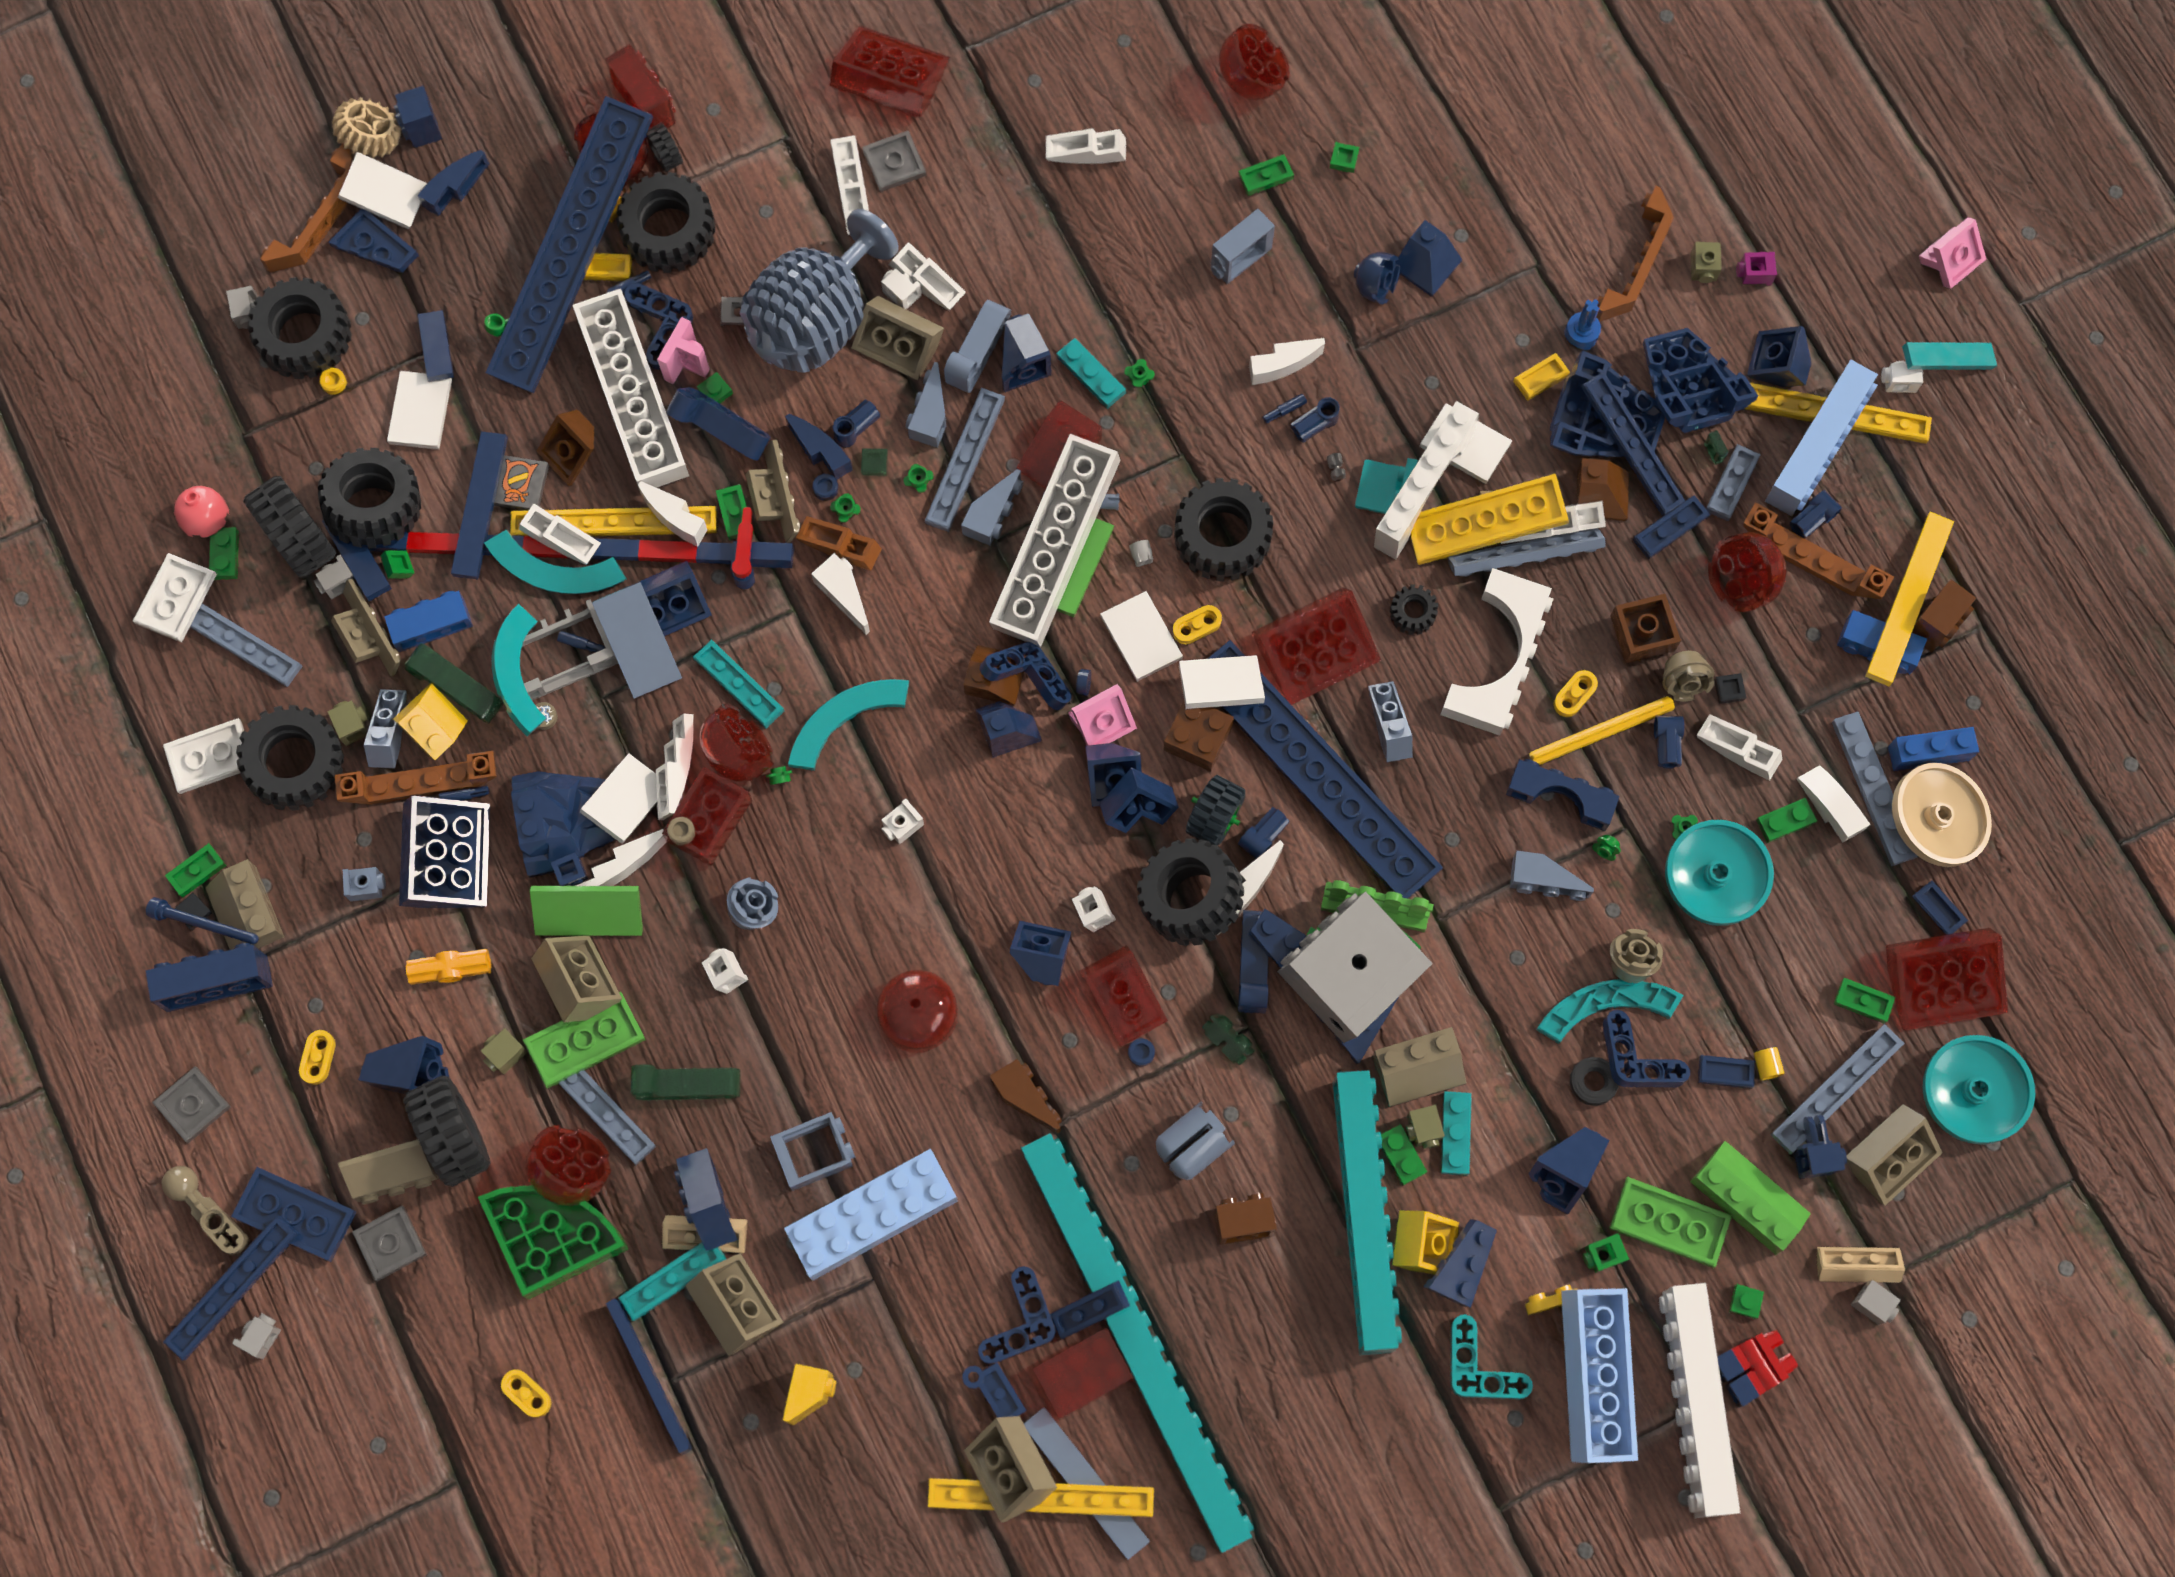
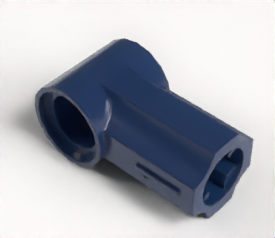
[1290,397,1340,443]
[833,399,880,448]
[1789,490,1842,539]
[1654,715,1684,769]
[1238,807,1290,859]

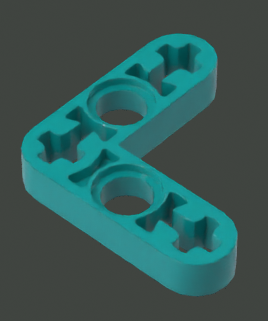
[1450,1314,1533,1399]

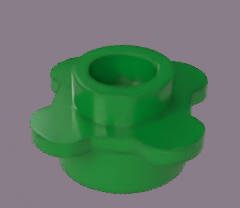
[1125,359,1155,388]
[904,464,934,493]
[830,493,861,523]
[766,766,792,785]
[1671,815,1698,840]
[1592,835,1621,861]

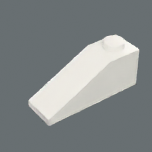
[811,554,870,635]

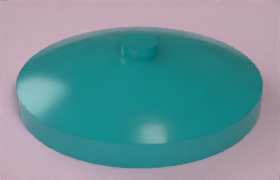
[1665,820,1774,926]
[1923,1035,2035,1144]

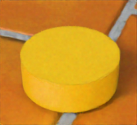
[319,368,347,395]

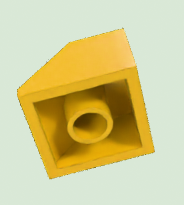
[393,683,468,760]
[1392,1211,1459,1274]
[783,1364,836,1425]

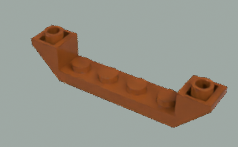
[260,143,354,272]
[1596,186,1674,322]
[1743,502,1894,599]
[335,751,497,805]

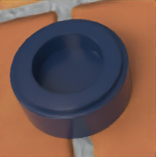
[812,474,839,501]
[1076,669,1091,696]
[1128,1038,1155,1067]

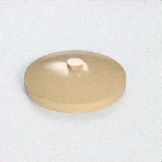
[1892,763,1991,867]

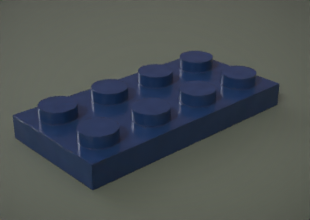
[231,1167,356,1262]

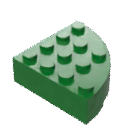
[478,1185,629,1299]

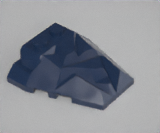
[1643,328,1758,433]
[1550,351,1665,457]
[511,771,616,878]

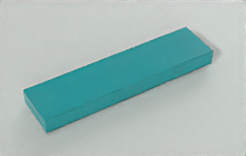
[1902,342,1997,370]
[693,639,784,729]
[618,1242,726,1321]

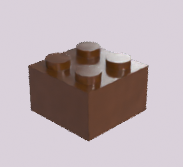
[1912,579,1976,653]
[1610,594,1681,663]
[1163,700,1234,772]
[1214,1193,1277,1245]

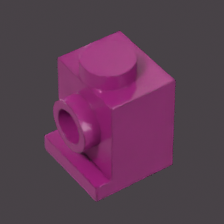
[1736,252,1777,286]

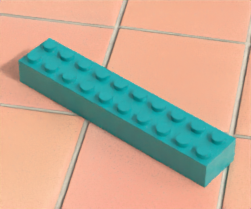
[1332,1070,1402,1356]

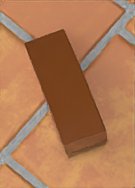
[796,516,882,571]

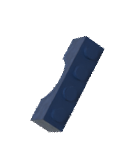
[1506,759,1620,831]

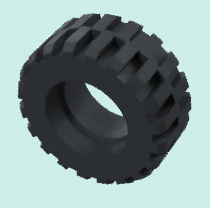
[616,172,716,273]
[247,277,352,379]
[318,448,421,548]
[243,476,336,577]
[1174,478,1273,581]
[236,705,344,811]
[1137,838,1244,946]
[403,1076,491,1186]

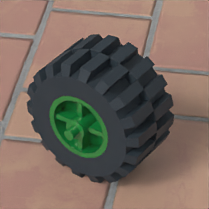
[1186,775,1246,846]

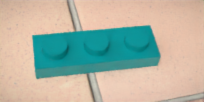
[1056,338,1126,409]
[1441,1091,1472,1176]

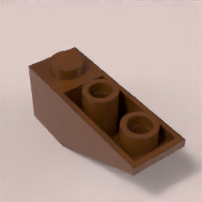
[990,1059,1062,1134]

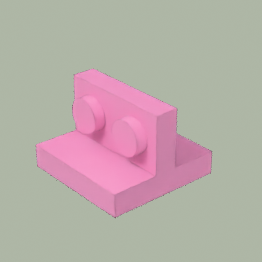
[1919,217,1986,289]
[657,317,710,384]
[1068,684,1137,746]

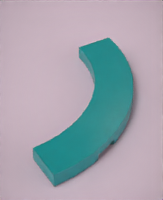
[484,530,627,594]
[492,604,546,737]
[788,679,909,771]
[1536,979,1684,1044]

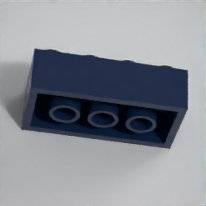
[145,943,273,1012]

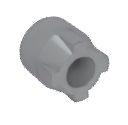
[1129,540,1153,567]

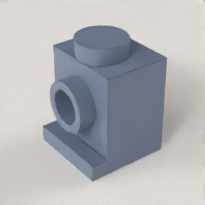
[343,867,386,902]

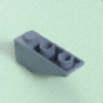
[905,362,947,448]
[961,469,1024,546]
[1368,681,1413,762]
[364,689,407,768]
[1510,851,1594,901]

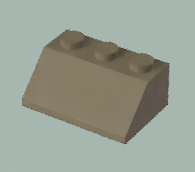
[852,296,944,380]
[205,859,284,950]
[531,935,622,1022]
[1372,1027,1466,1107]
[1847,1104,1942,1206]
[338,1140,439,1204]
[685,1253,784,1356]
[964,1416,1057,1522]

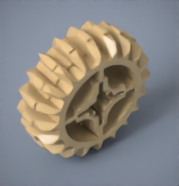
[332,97,401,158]

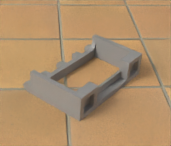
[494,599,618,701]

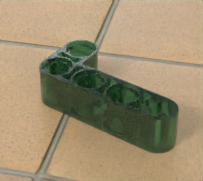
[404,643,504,724]
[630,1064,741,1100]

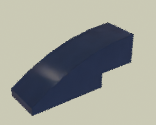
[417,150,489,216]
[785,414,853,480]

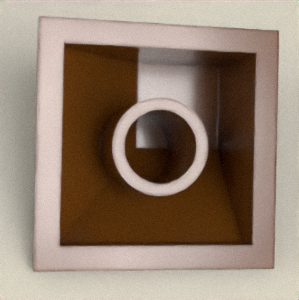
[536,409,594,486]
[1576,458,1629,521]
[964,645,1026,706]

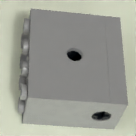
[1277,891,1433,1043]

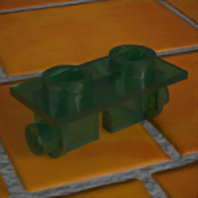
[1202,1013,1256,1066]

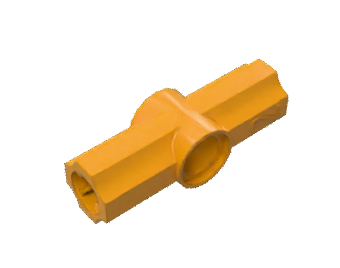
[406,949,491,985]

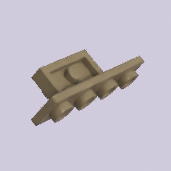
[745,440,800,543]
[331,579,400,676]

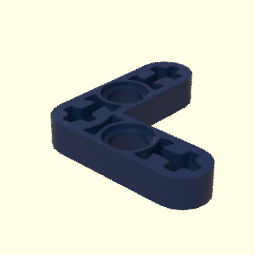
[624,283,693,370]
[980,642,1071,710]
[1603,1010,1690,1087]
[978,1266,1055,1365]

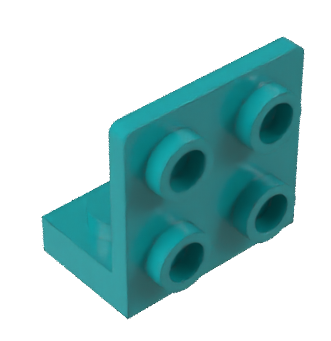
[1355,458,1418,514]

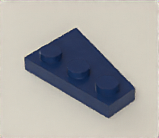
[328,209,419,273]
[1423,1219,1497,1308]

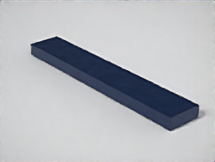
[1580,371,1685,516]
[451,431,508,580]
[163,1215,299,1360]
[606,1299,692,1455]

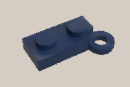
[962,1363,1026,1418]

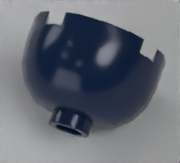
[1354,252,1400,305]

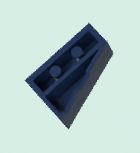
[674,1148,737,1251]

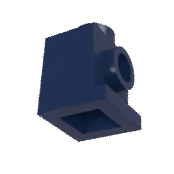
[551,852,589,886]

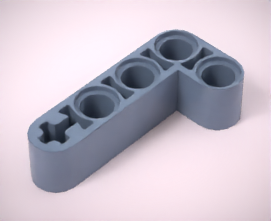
[944,300,1011,393]

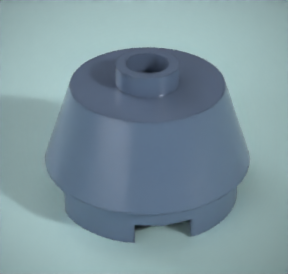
[727,878,778,930]

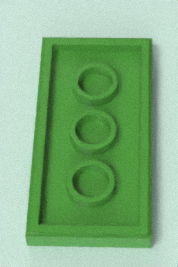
[1056,518,1114,617]
[530,886,643,936]
[523,992,645,1089]
[1609,1177,1732,1268]

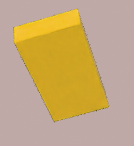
[583,253,632,281]
[1513,353,1570,401]

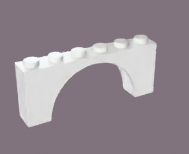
[1374,401,1479,560]
[1441,568,1553,736]

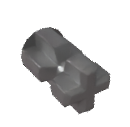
[1326,453,1346,481]

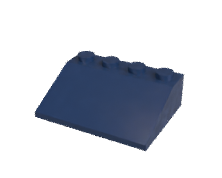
[399,796,490,908]

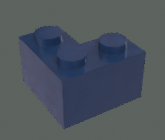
[394,86,443,148]
[1100,767,1179,833]

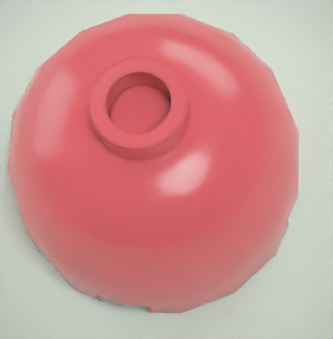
[174,486,229,538]

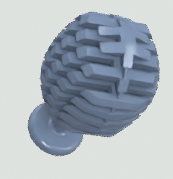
[740,209,899,373]

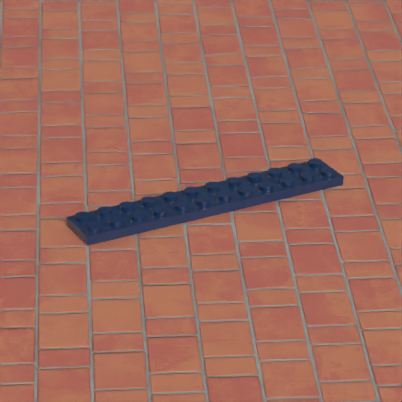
[486,96,653,394]
[1208,640,1443,899]

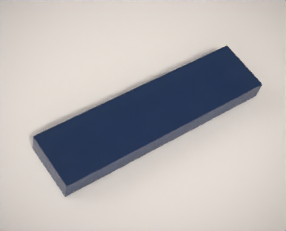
[322,520,392,601]

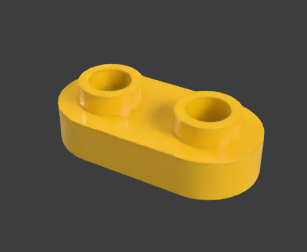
[1173,605,1222,644]
[1554,670,1598,717]
[299,1030,336,1085]
[1525,1285,1578,1315]
[501,1370,551,1418]

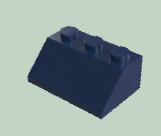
[616,561,712,636]

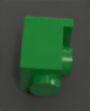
[1583,1234,1629,1274]

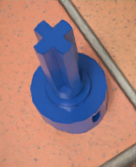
[1564,299,1601,350]

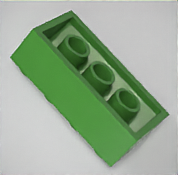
[1690,1141,1811,1255]

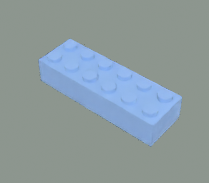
[1765,360,1878,516]
[784,1149,958,1281]
[1561,1289,1638,1463]

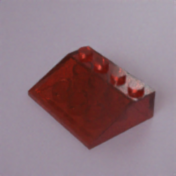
[829,25,950,118]
[1252,587,1382,705]
[1885,928,2008,1030]

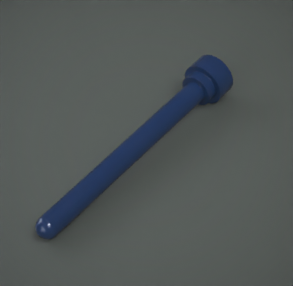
[146,897,259,944]

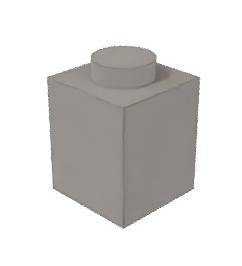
[1851,1280,1900,1325]

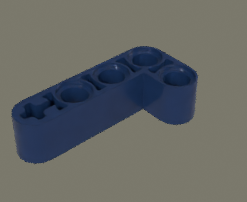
[666,387,770,460]
[1238,910,1270,1014]

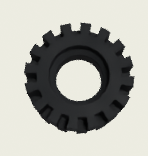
[645,123,683,172]
[1390,584,1438,635]

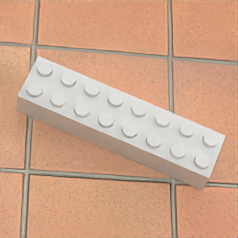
[573,289,689,488]
[989,434,1120,647]
[1659,1283,1740,1518]

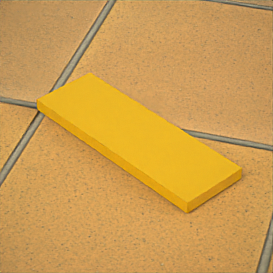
[1410,474,1569,565]

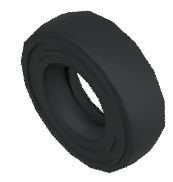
[1570,1057,1619,1106]

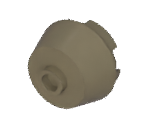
[1663,651,1714,702]
[1610,929,1663,983]

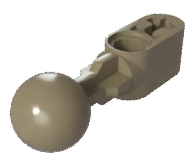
[162,1166,250,1256]

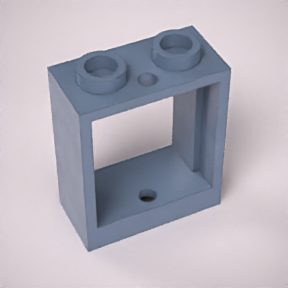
[1211,209,1275,284]
[770,1112,855,1191]

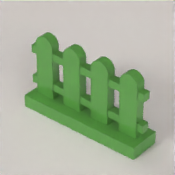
[1321,880,1434,932]

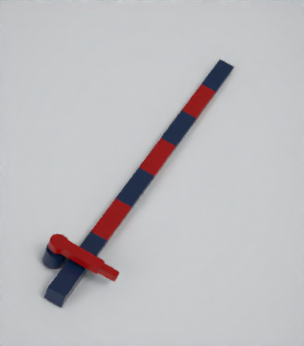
[366,507,794,589]

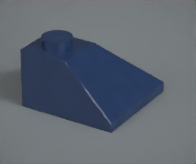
[1395,220,1462,297]
[1747,326,1812,388]
[1085,743,1142,807]
[1010,921,1071,986]

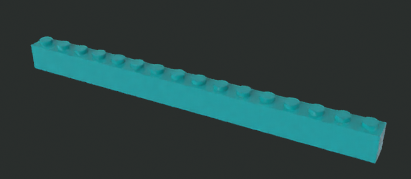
[1021,1133,1254,1553]

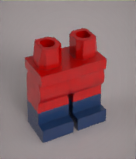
[1717,1330,1798,1408]

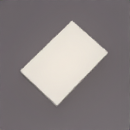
[338,152,427,229]
[387,371,452,449]
[1420,404,1512,484]
[133,553,217,642]
[1101,591,1183,681]
[1179,655,1265,709]
[163,718,244,794]
[580,754,657,844]

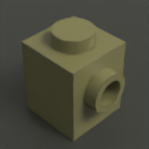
[1691,242,1721,283]
[327,700,368,746]
[481,1028,528,1074]
[1406,1105,1445,1149]

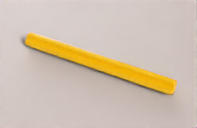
[1529,696,1675,765]

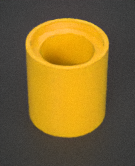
[1754,1047,1785,1080]

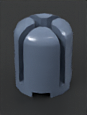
[1156,1102,1235,1180]

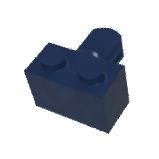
[1794,1115,1847,1180]

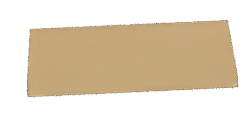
[662,1215,747,1253]
[1817,1247,1905,1283]

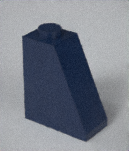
[1002,313,1051,393]
[975,701,1042,758]
[359,1036,449,1094]
[1529,1127,1610,1215]

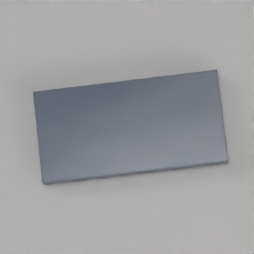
[592,582,682,698]

